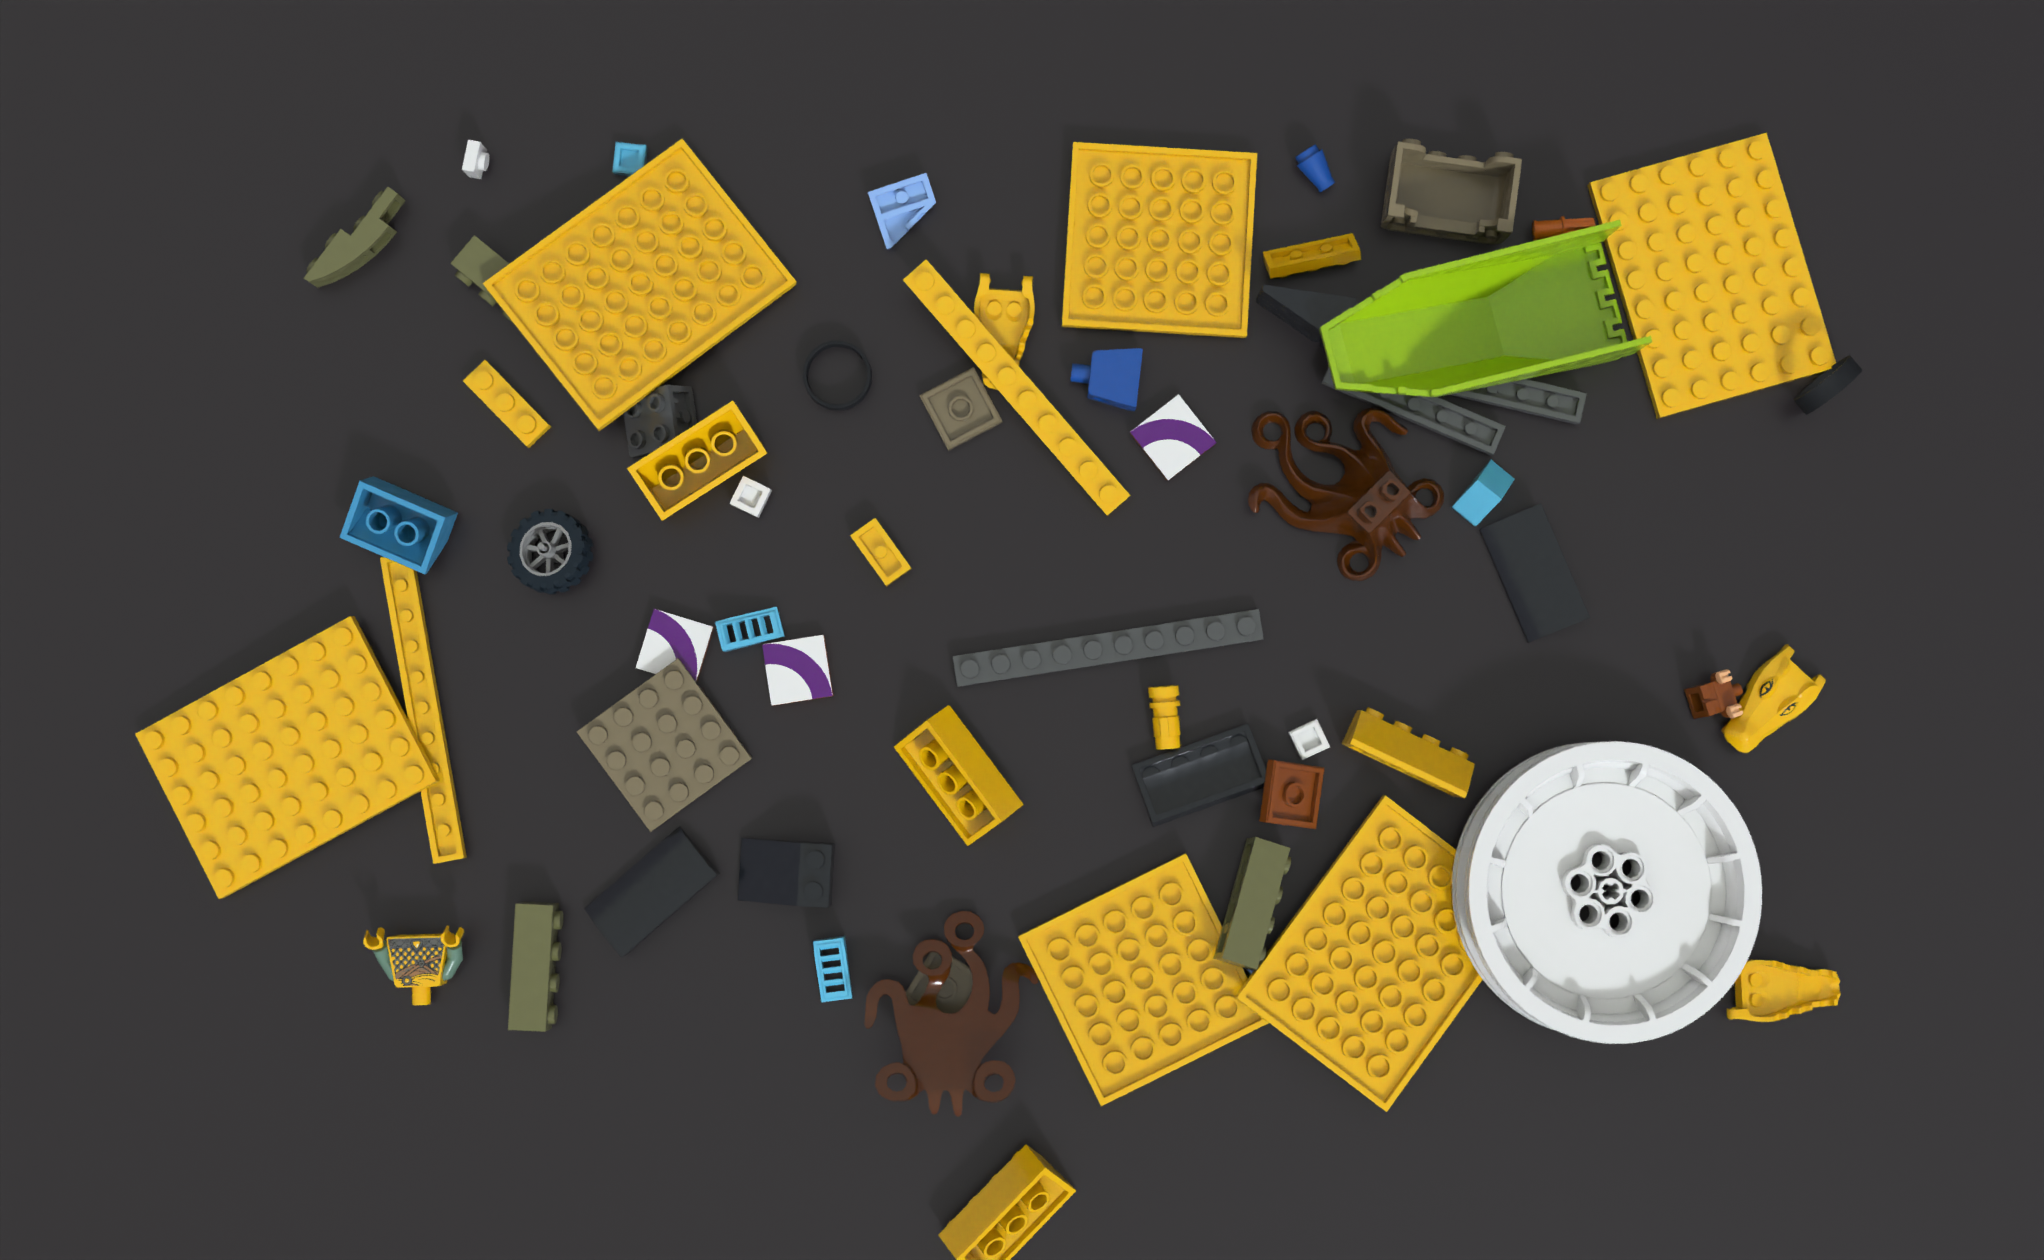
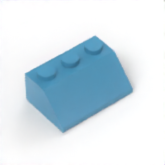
[339,476,458,574]

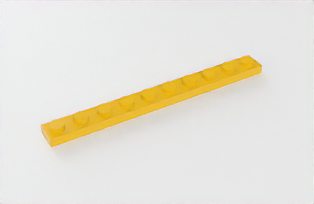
[903,259,1130,515]
[380,557,467,864]

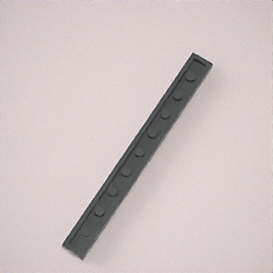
[953,609,1264,687]

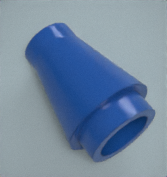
[1295,144,1336,192]

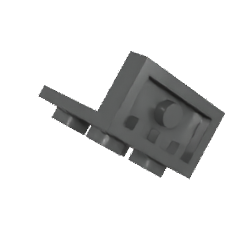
[624,385,697,457]

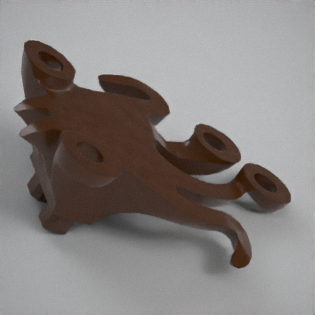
[1248,408,1444,581]
[864,911,1039,1117]

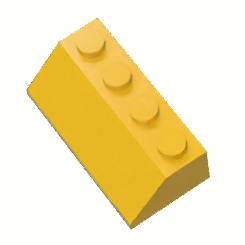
[627,401,767,521]
[894,705,1024,846]
[1341,707,1475,798]
[938,1144,1076,1260]

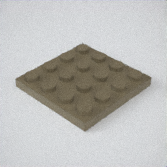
[577,658,752,832]

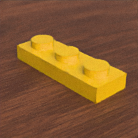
[1263,233,1361,279]
[463,360,551,448]

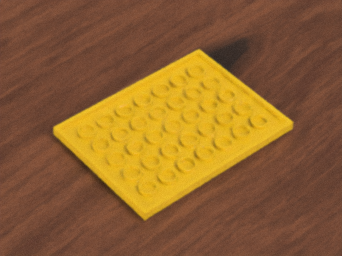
[1587,133,1836,419]
[483,139,796,431]
[135,616,440,899]
[1235,795,1483,1112]

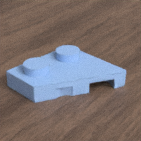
[868,173,936,249]

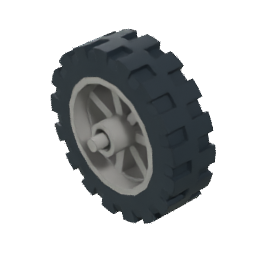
[507,509,593,595]

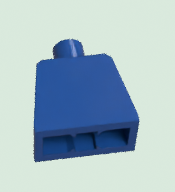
[1070,348,1143,411]

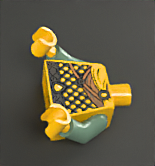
[363,925,464,1005]

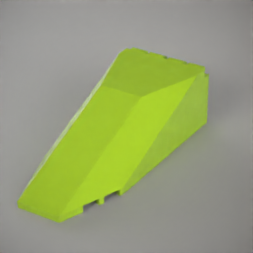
[1319,220,1652,397]

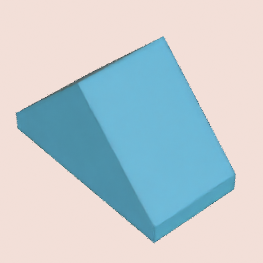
[1451,460,1515,527]

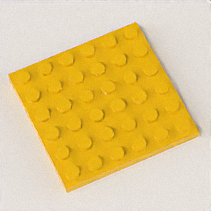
[1062,142,1257,338]
[1018,853,1269,1106]

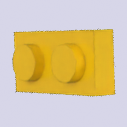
[850,518,912,586]

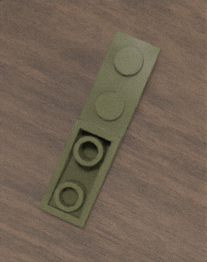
[304,187,406,288]

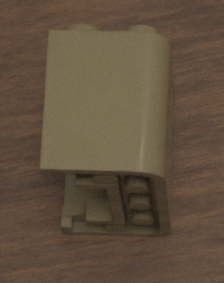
[1381,139,1522,244]

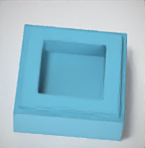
[612,142,648,176]

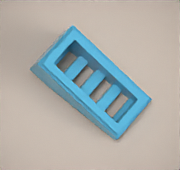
[715,607,785,652]
[813,936,853,1002]

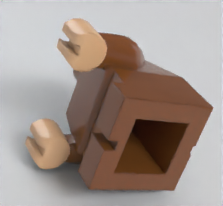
[1684,669,1743,719]

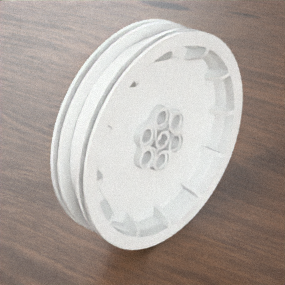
[1452,741,1762,1044]

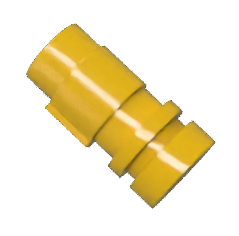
[1148,685,1181,750]

